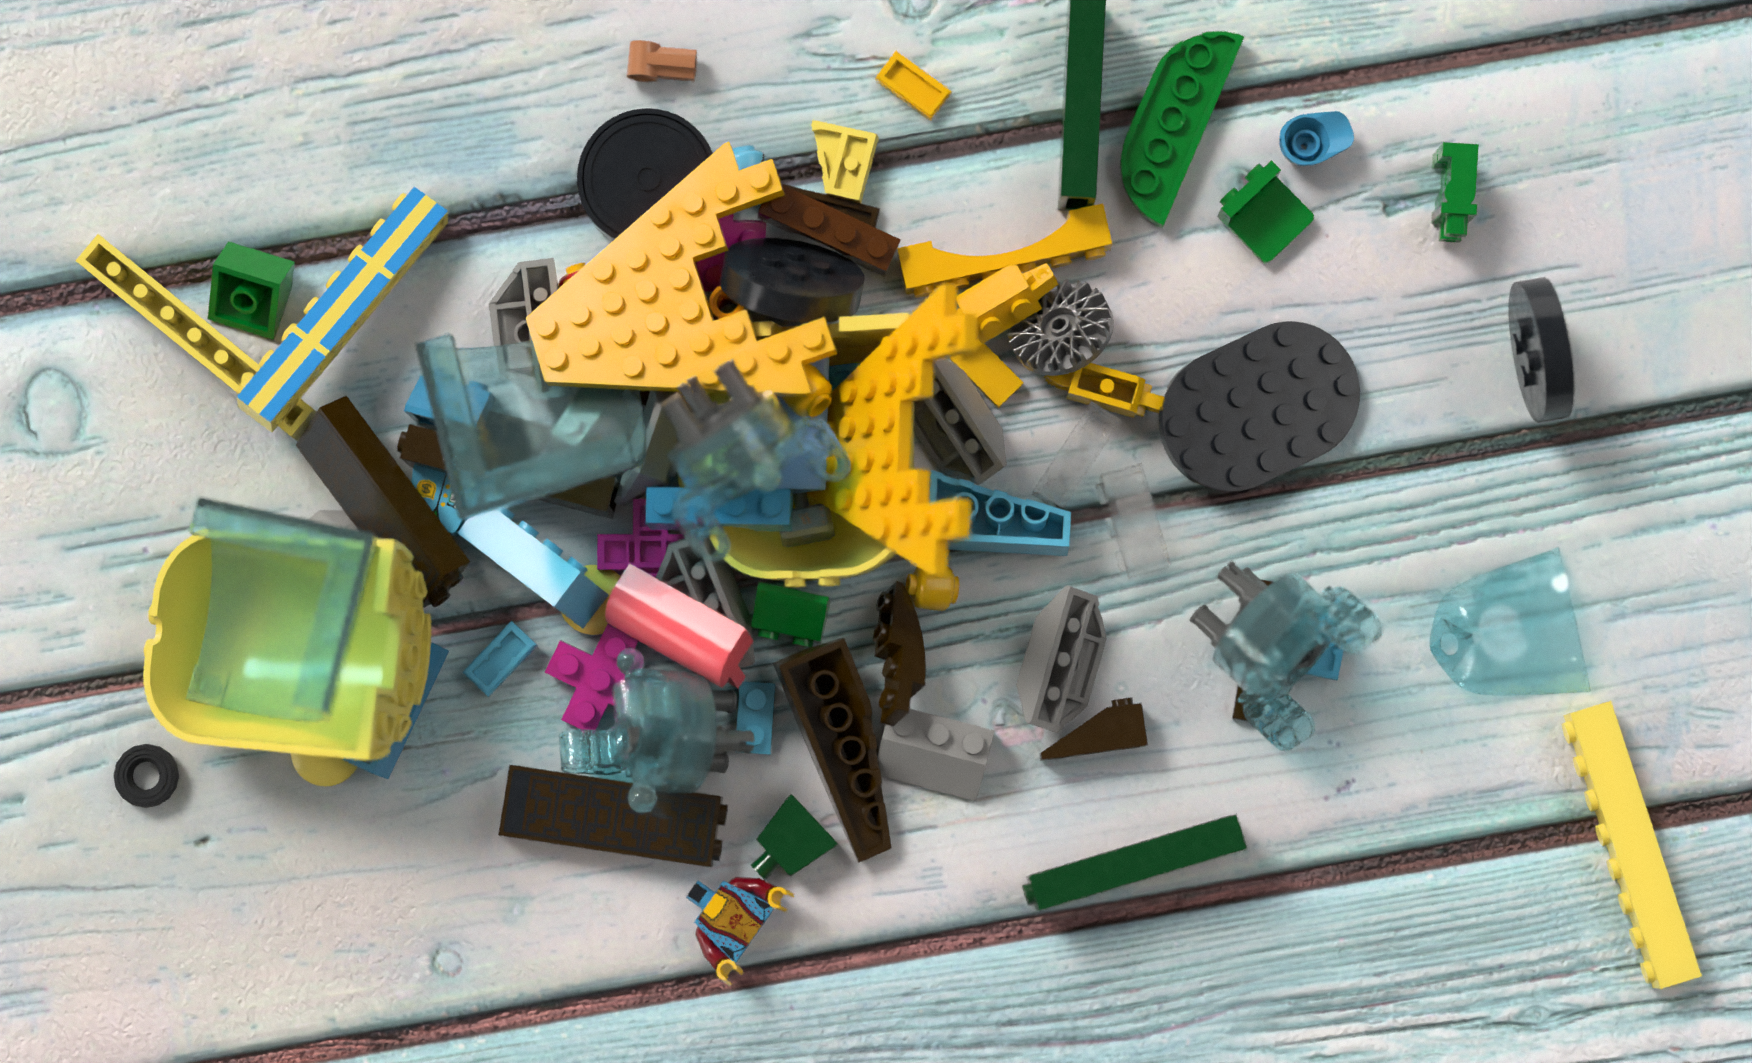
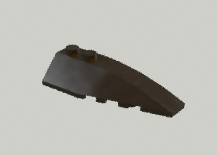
[773,638,892,863]

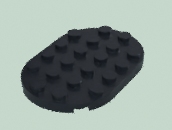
[1159,321,1360,492]

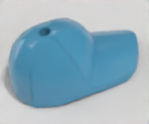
[1279,111,1354,166]

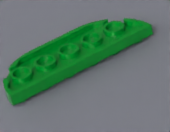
[1120,31,1245,228]

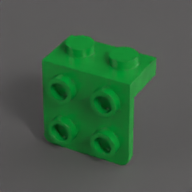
[1217,160,1314,263]

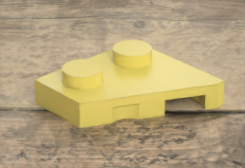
[811,120,879,203]

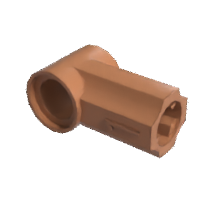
[627,40,697,82]

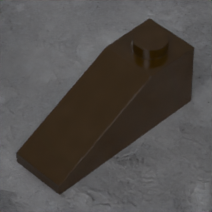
[1039,697,1148,761]

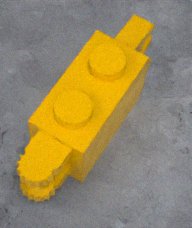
[956,263,1059,344]
[1044,363,1164,418]

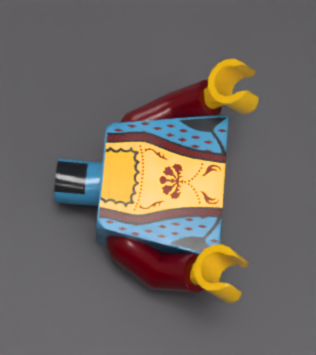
[686,877,794,986]

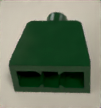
[751,794,838,880]

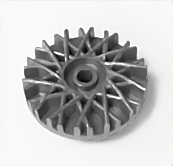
[1007,279,1114,376]

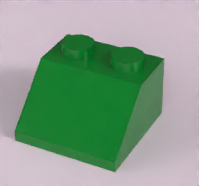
[207,241,295,340]
[751,582,830,648]

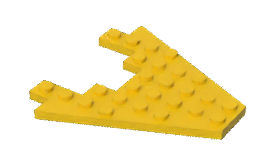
[526,142,837,398]
[807,283,977,576]

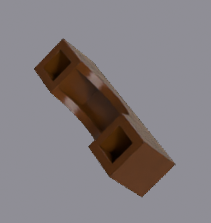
[758,185,901,277]

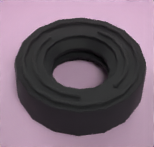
[113,744,179,808]

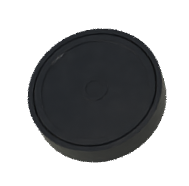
[577,108,713,241]
[720,238,865,323]
[1508,277,1574,423]

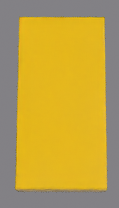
[875,51,952,121]
[949,339,1024,409]

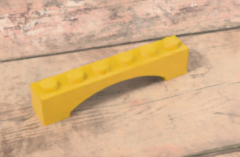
[897,203,1112,298]

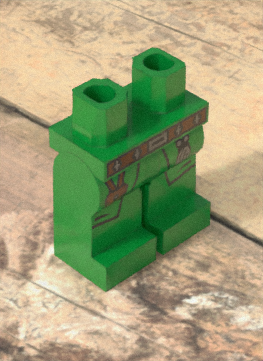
[1431,142,1479,243]

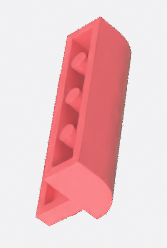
[605,564,753,688]

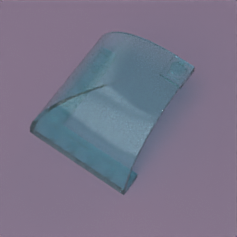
[415,333,646,519]
[186,497,377,722]

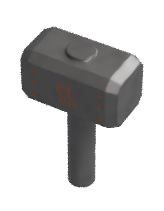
[780,492,835,547]

